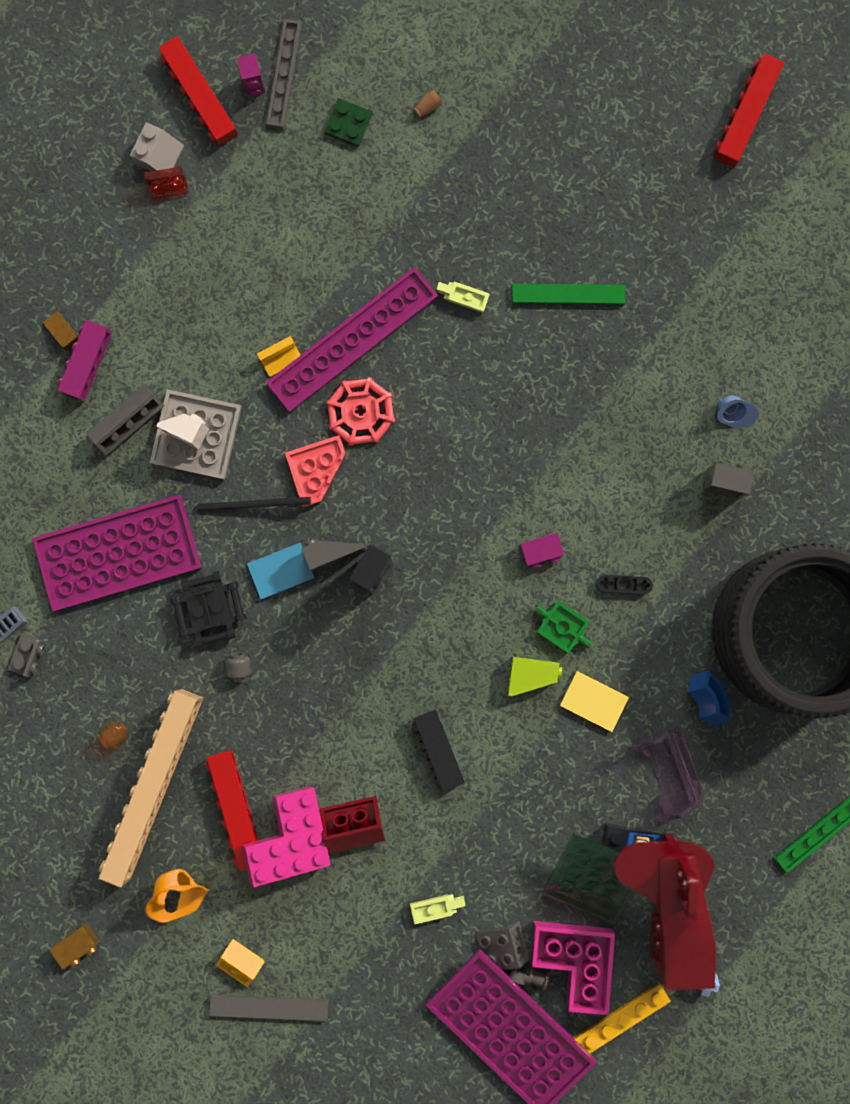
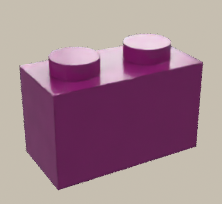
[237,54,265,97]
[519,533,564,569]

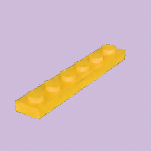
[574,983,671,1053]

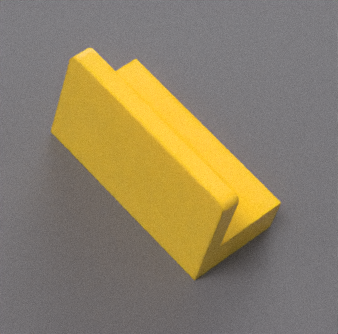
[257,336,300,377]
[215,939,264,988]

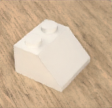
[157,414,209,449]

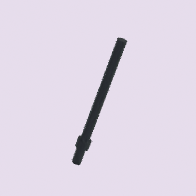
[197,496,312,511]

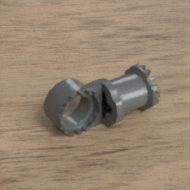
[509,967,549,991]

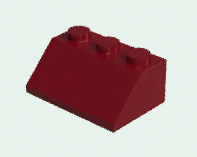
[320,796,385,854]

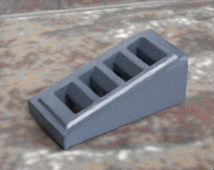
[0,607,28,644]

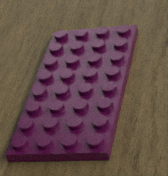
[32,495,202,612]
[426,949,596,1104]

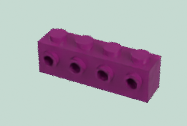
[58,320,112,402]

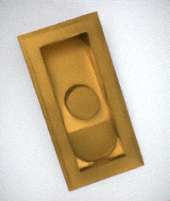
[43,311,79,351]

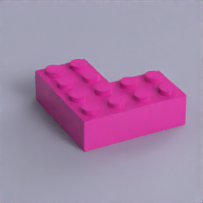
[242,786,331,887]
[530,921,615,1015]

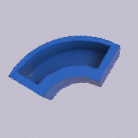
[688,671,730,726]

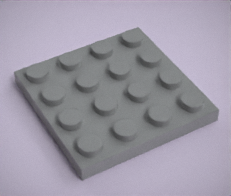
[150,389,242,480]

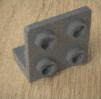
[476,921,530,970]

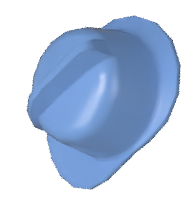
[717,395,759,428]

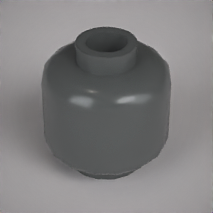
[225,652,251,682]

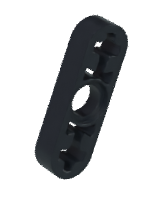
[596,575,653,594]

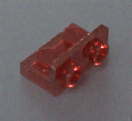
[144,167,189,199]

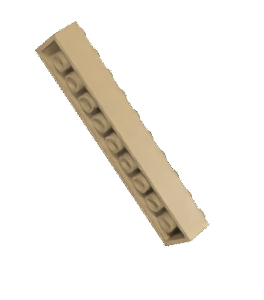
[99,689,203,887]

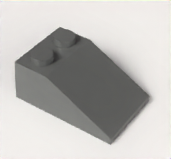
[301,539,366,572]

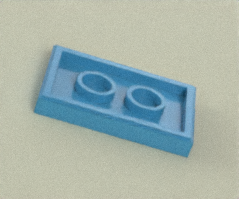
[247,543,315,600]

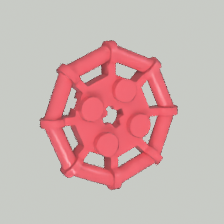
[326,377,395,446]

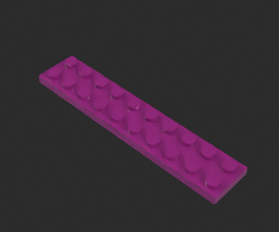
[266,267,438,413]

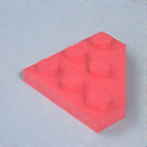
[285,435,346,508]

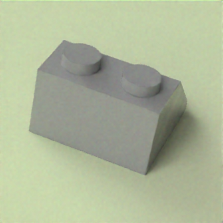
[130,122,184,179]

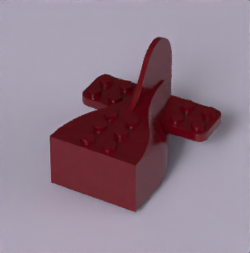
[614,834,716,990]

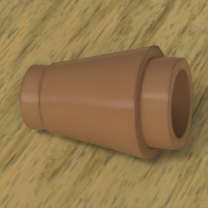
[414,90,442,118]

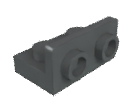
[8,633,46,678]

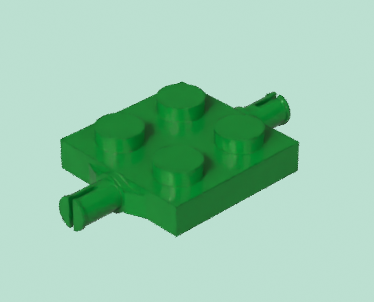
[534,600,593,654]

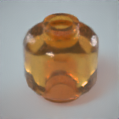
[98,721,128,750]

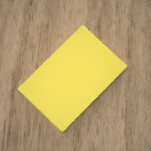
[560,671,629,732]

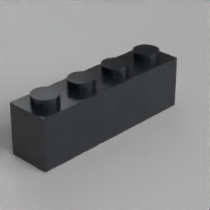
[412,709,465,792]

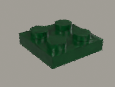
[324,98,373,147]

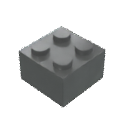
[703,461,754,499]

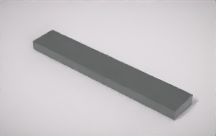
[266,19,302,130]
[209,994,329,1021]

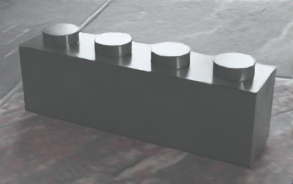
[87,383,165,455]

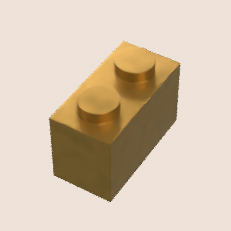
[50,923,100,970]

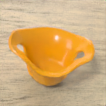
[145,869,210,923]

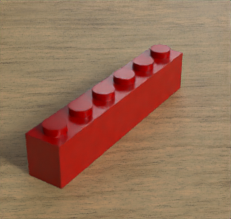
[158,36,238,147]
[714,53,785,168]
[206,749,259,872]

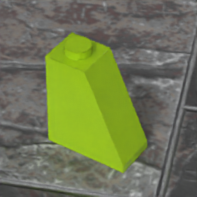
[507,657,562,696]

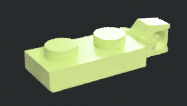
[436,282,490,313]
[410,894,465,924]

